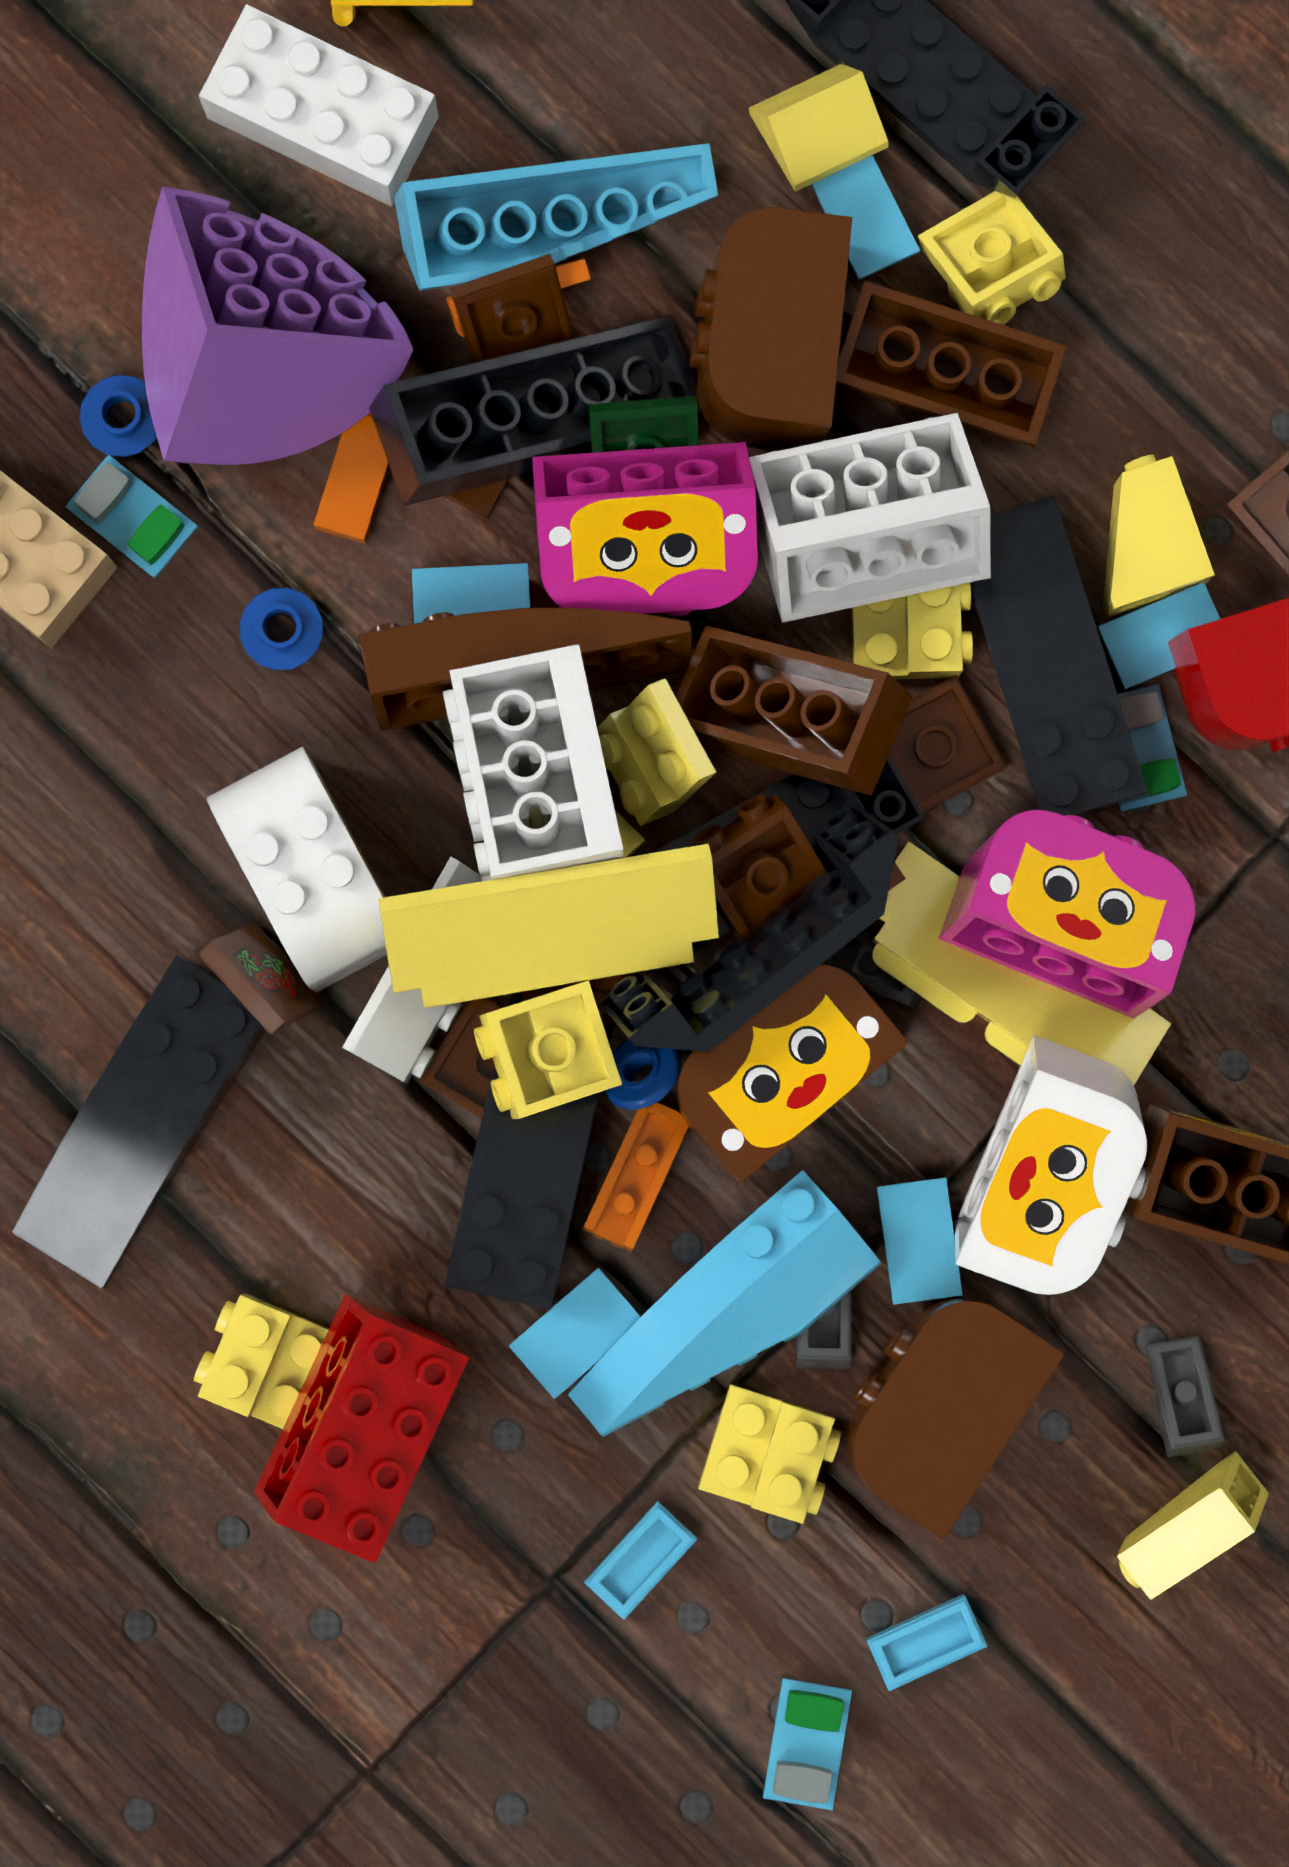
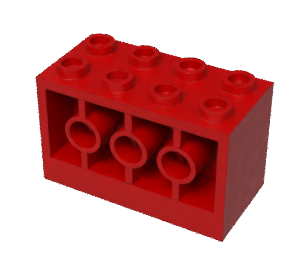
[254,1293,470,1564]

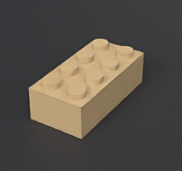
[0,471,118,649]

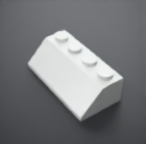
[342,857,482,1084]

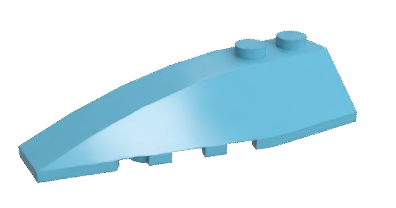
[394,143,718,291]
[568,1170,881,1437]

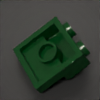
[589,396,699,453]

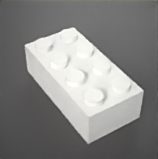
[199,4,439,207]

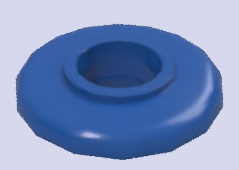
[79,375,157,457]
[240,588,323,670]
[604,1040,681,1110]

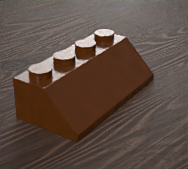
[836,281,1067,448]

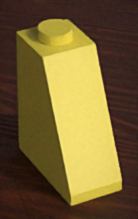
[1103,455,1215,618]
[1117,1451,1269,1600]

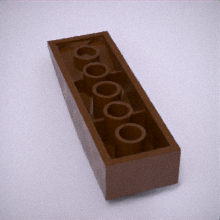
[359,608,691,731]

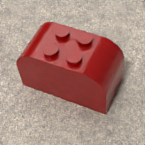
[1167,598,1289,752]

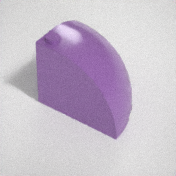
[142,187,413,465]

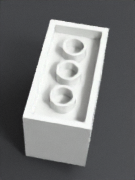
[749,413,991,623]
[443,644,624,881]

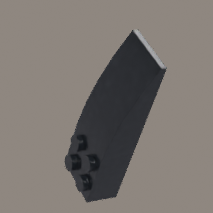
[369,315,703,506]
[970,495,1149,818]
[12,955,266,1289]
[444,992,615,1309]

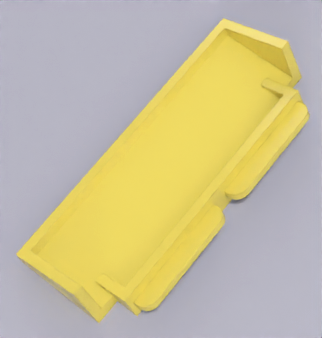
[872,841,1171,1086]
[378,844,719,1008]

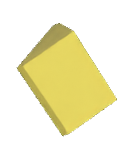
[749,64,889,192]

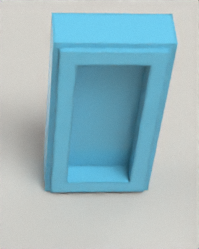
[584,1500,697,1620]
[865,1594,988,1691]

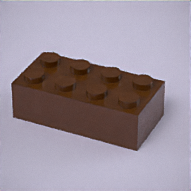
[675,625,912,796]

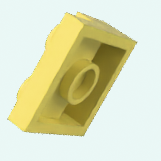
[918,191,1065,325]
[851,582,973,679]
[597,679,716,826]
[474,980,622,1119]
[194,1294,329,1429]
[698,1384,841,1524]

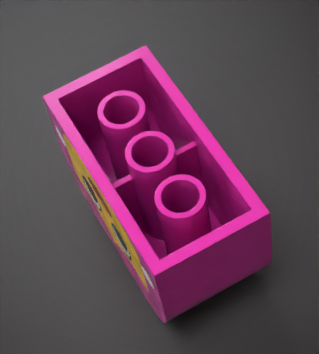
[532,442,758,616]
[939,810,1195,1019]

